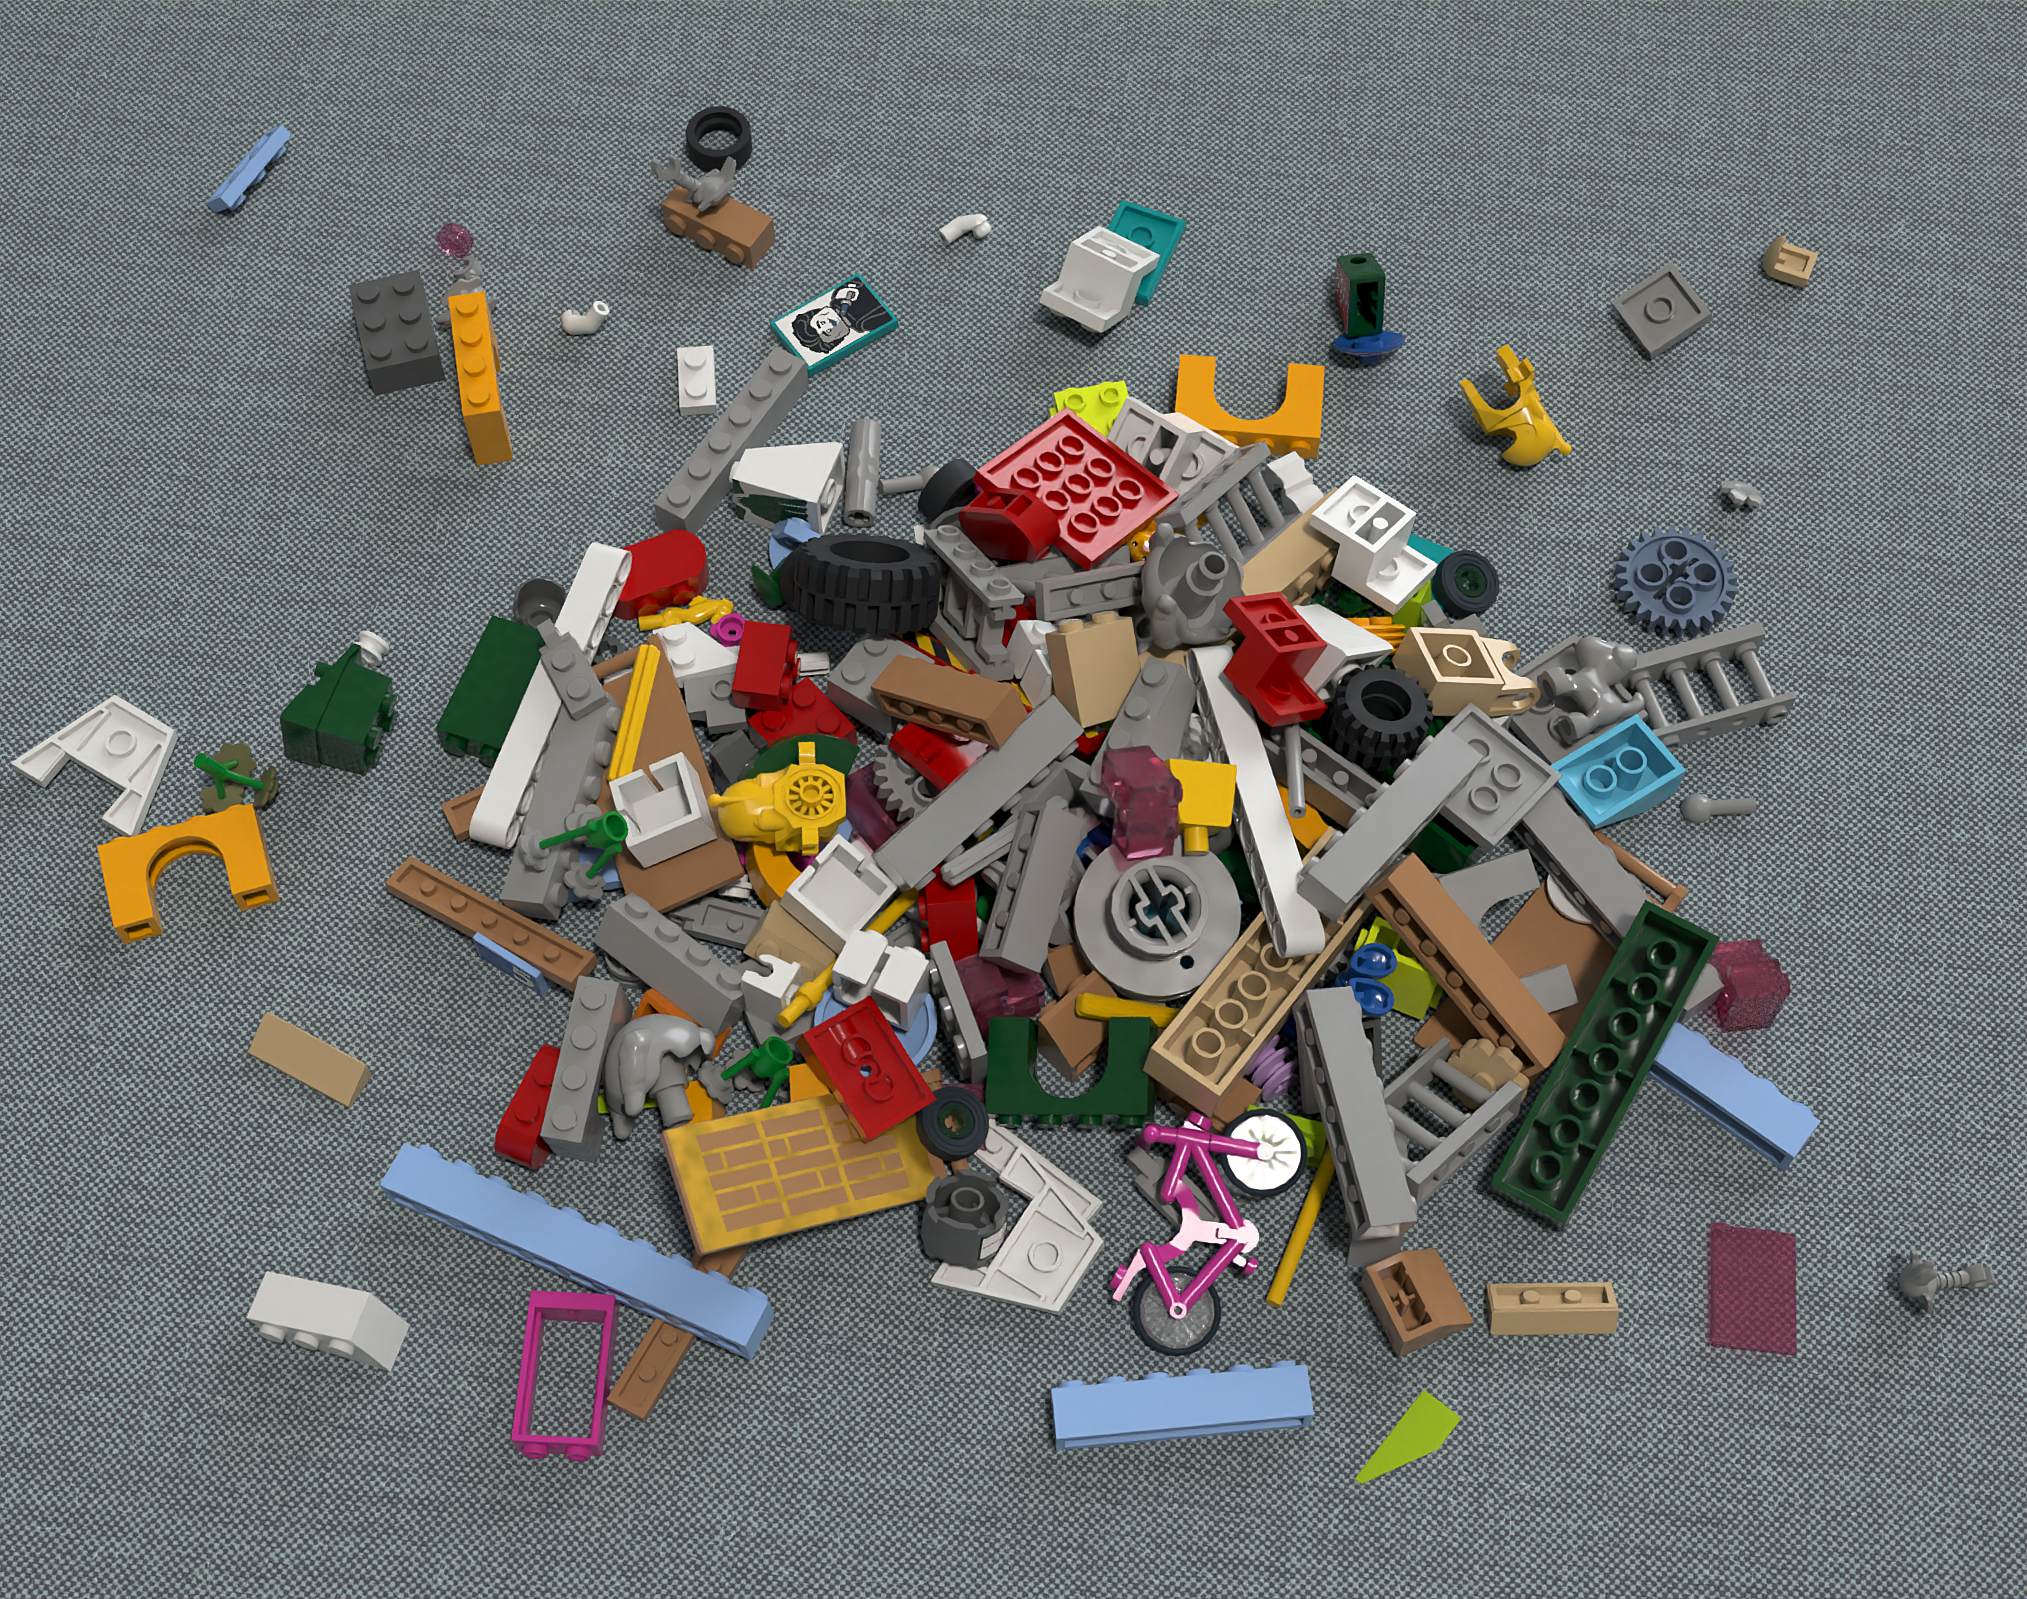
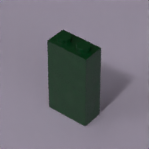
[436,615,546,767]

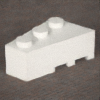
[246,1271,410,1372]

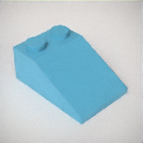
[1550,714,1686,829]

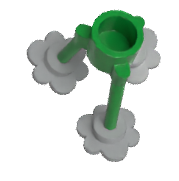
[517,803,628,901]
[698,1036,793,1114]

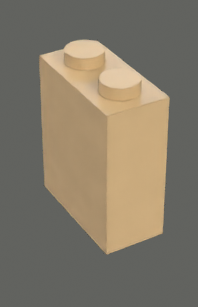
[1045,611,1141,728]

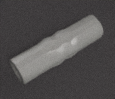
[844,419,882,527]

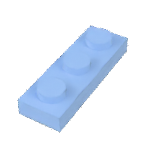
[206,125,291,213]

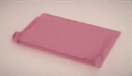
[1710,1222,1797,1356]

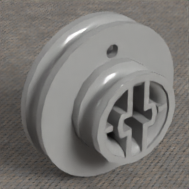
[1073,832,1241,1002]

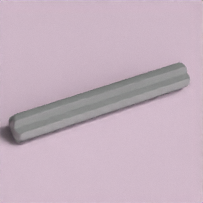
[941,795,1070,886]

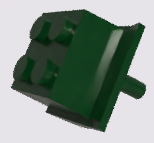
[279,643,398,776]

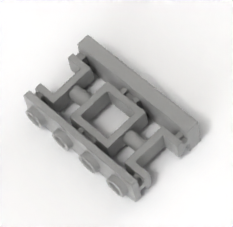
[923,525,1024,681]

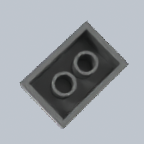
[348,270,446,396]

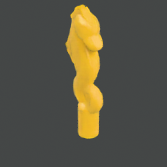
[638,595,734,631]

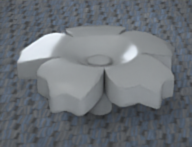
[1719,480,1763,508]

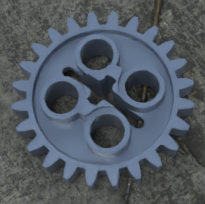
[1613,524,1738,638]

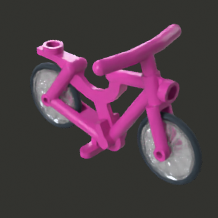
[1109,1108,1308,1356]

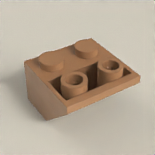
[1038,969,1118,1084]
[1361,1249,1474,1358]

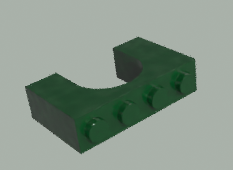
[985,1017,1158,1129]

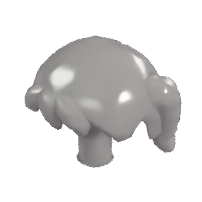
[1141,523,1246,649]
[602,1013,716,1139]

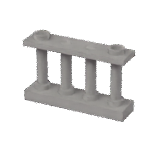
[1154,441,1303,567]
[997,544,1145,622]
[1620,621,1797,752]
[1383,1036,1523,1208]

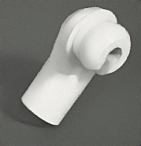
[937,213,991,246]
[561,301,609,335]

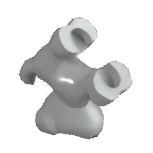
[1537,635,1645,744]

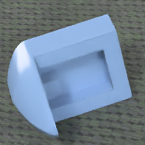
[769,517,821,569]

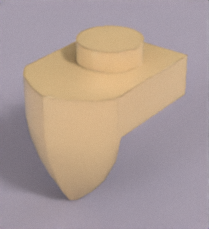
[1763,235,1818,288]

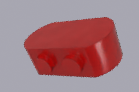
[958,488,1061,563]
[612,529,710,621]
[494,1044,561,1170]

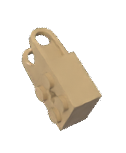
[1392,627,1541,717]

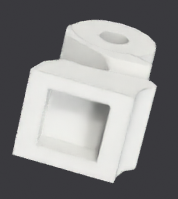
[1263,451,1324,515]

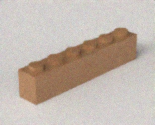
[1364,852,1569,1078]

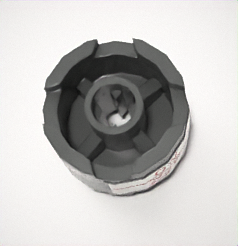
[921,1169,1009,1269]

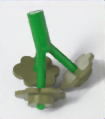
[194,742,279,813]

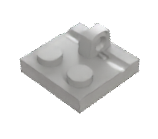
[1611,262,1713,359]

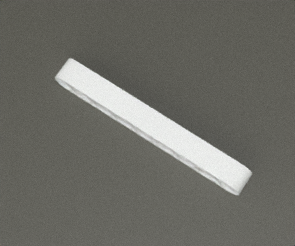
[469,542,632,849]
[1186,645,1325,959]

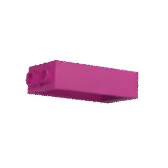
[511,1290,620,1461]

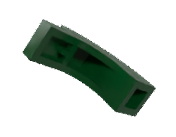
[738,732,860,781]

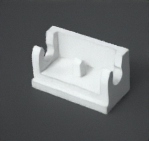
[741,954,804,1031]

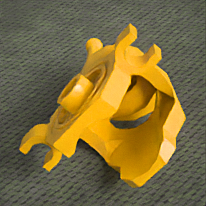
[1459,344,1572,466]
[707,742,846,856]

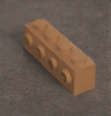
[870,654,1028,748]

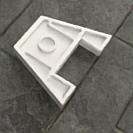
[11,695,178,837]
[930,1144,1104,1315]

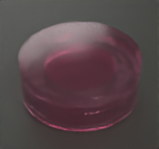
[436,223,474,258]

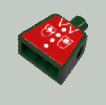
[1335,253,1386,337]

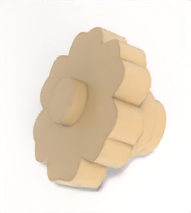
[1447,1038,1529,1109]

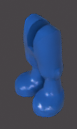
[1331,943,1397,1018]

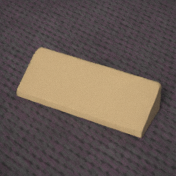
[248,1012,372,1109]
[1486,1282,1619,1335]

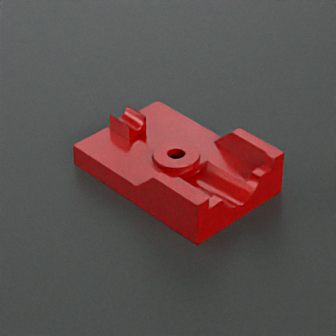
[888,669,989,791]
[795,995,937,1144]

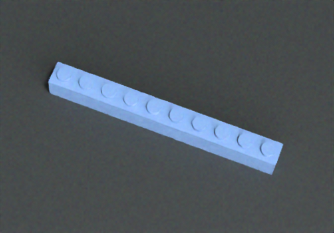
[380,1142,775,1360]

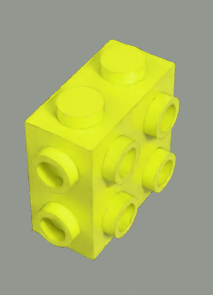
[1048,380,1129,438]
[1353,916,1444,1020]

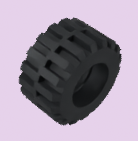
[1326,664,1433,771]

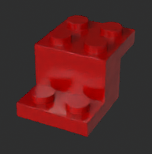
[1222,591,1328,727]

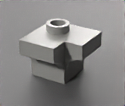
[684,672,749,734]

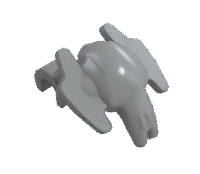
[650,155,736,211]
[435,255,498,329]
[1899,1249,1996,1314]

